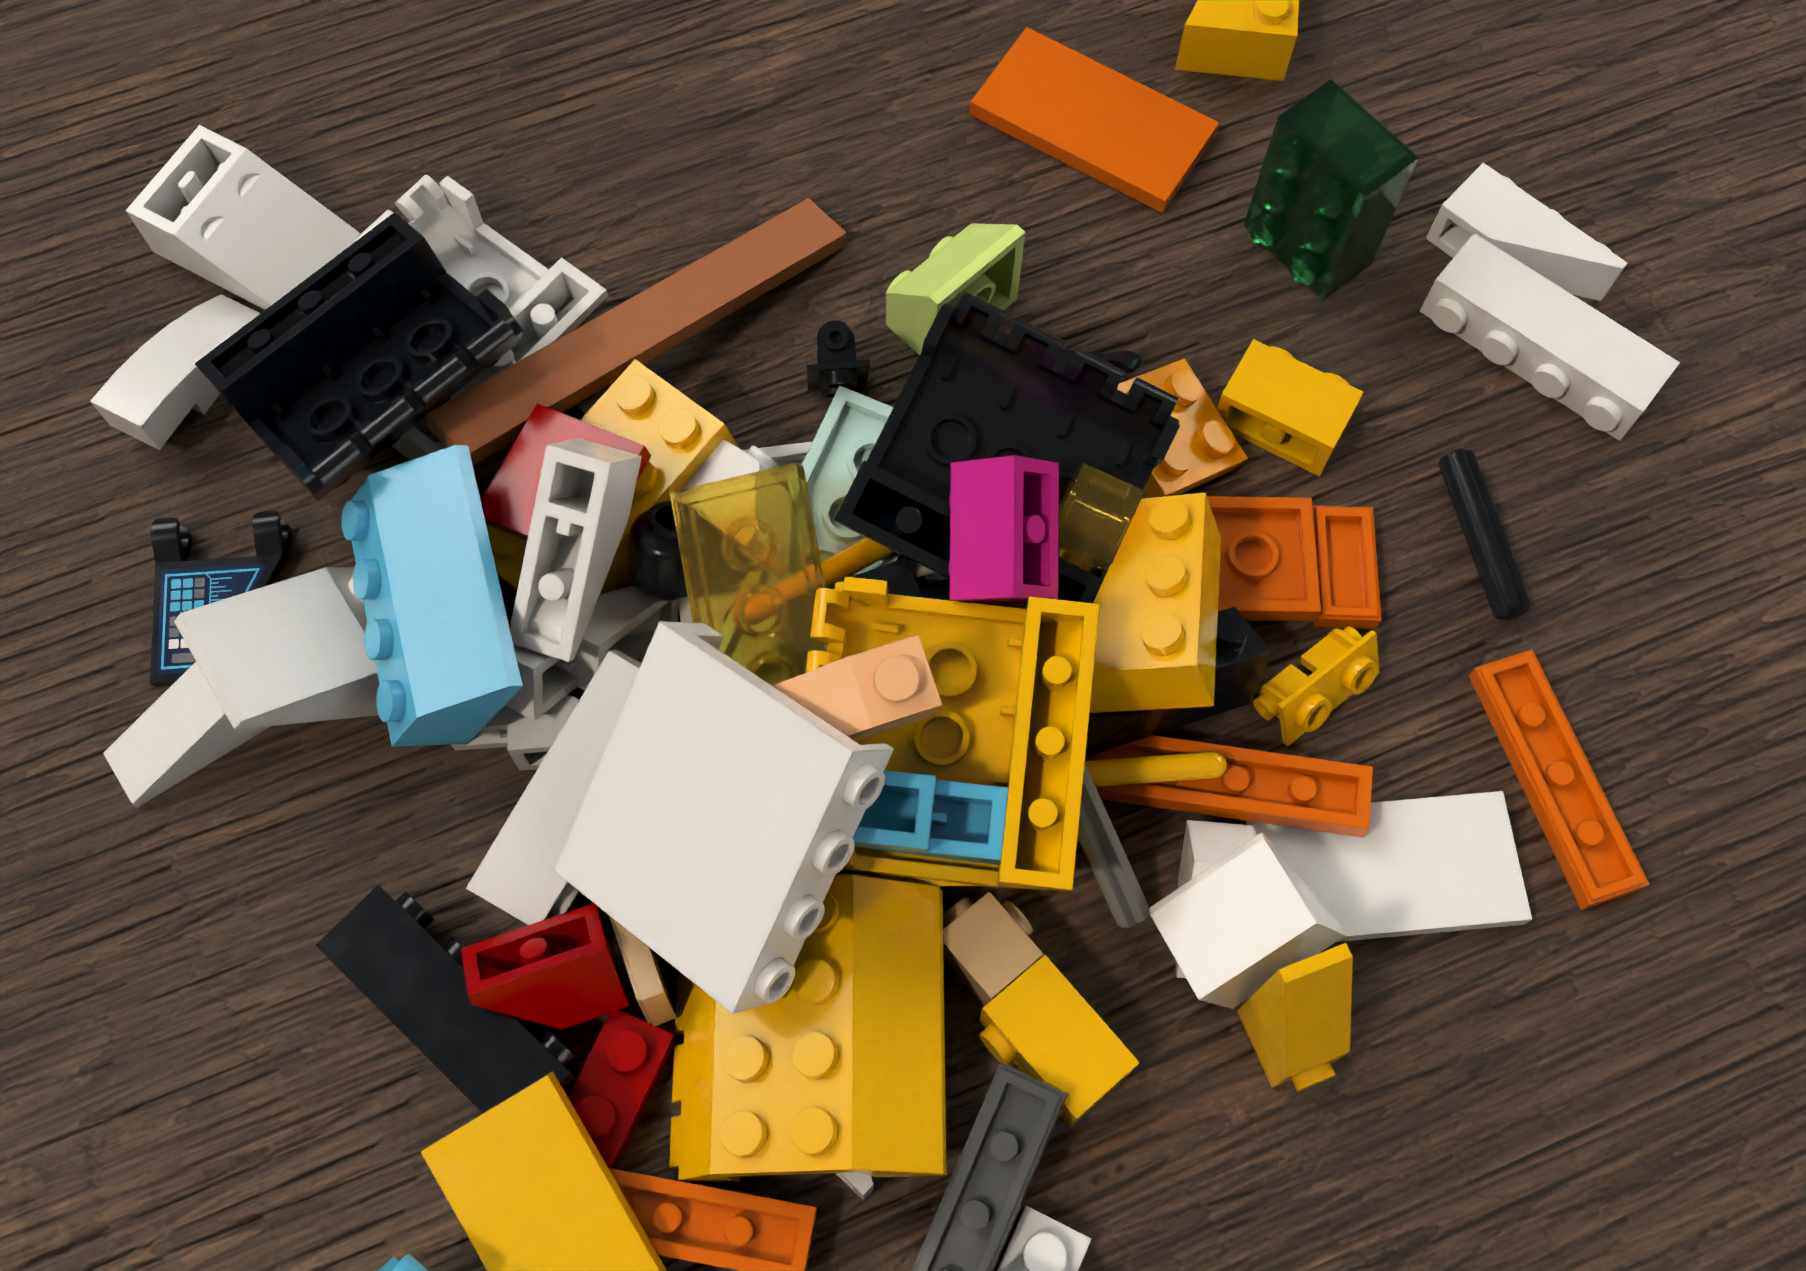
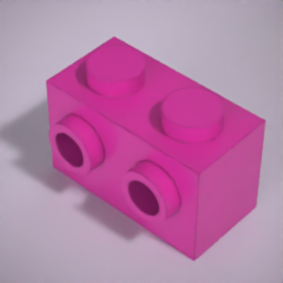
[949,455,1059,604]

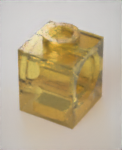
[1058,463,1145,573]

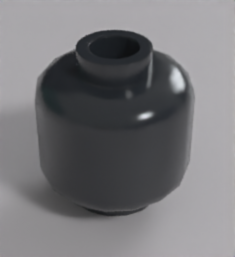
[628,501,715,601]

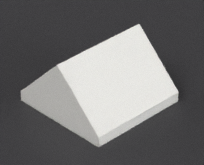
[1149,832,1346,1009]

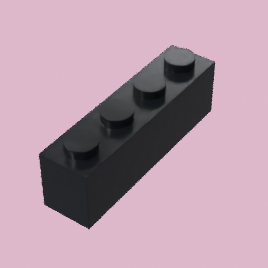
[316,885,577,1113]

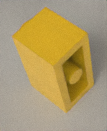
[1217,339,1364,477]
[979,955,1140,1127]

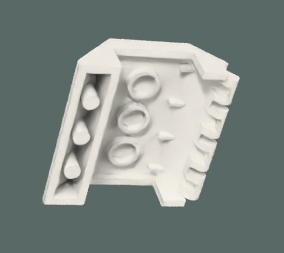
[343,175,608,460]

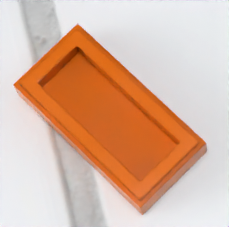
[1312,505,1382,629]

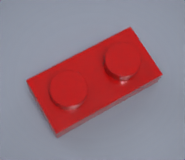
[568,1010,677,1169]

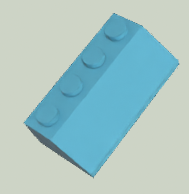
[342,445,523,747]

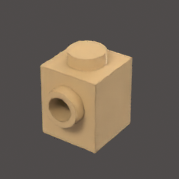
[943,892,1044,1007]

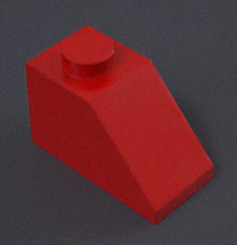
[461,903,629,1030]

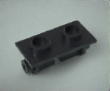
[807,320,870,398]

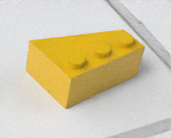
[1175,0,1299,81]
[1089,493,1221,713]

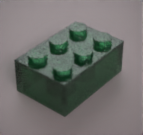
[1243,79,1419,301]

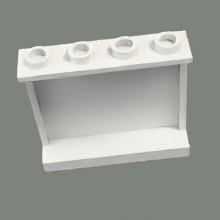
[554,621,894,1014]

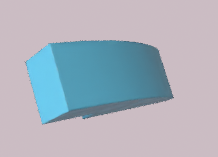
[853,770,1008,865]

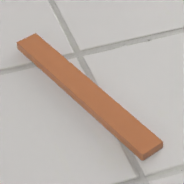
[426,198,847,465]

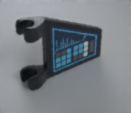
[150,511,291,687]

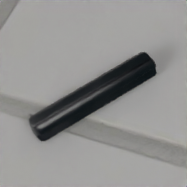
[1439,448,1531,620]

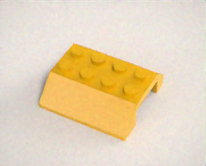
[805,576,1100,891]
[669,874,947,1183]

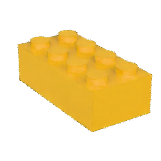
[486,359,740,594]

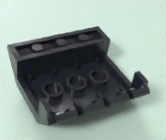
[195,212,524,501]
[834,291,1180,609]

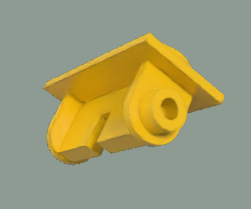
[1253,626,1380,747]

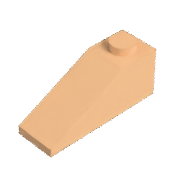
[773,634,942,742]

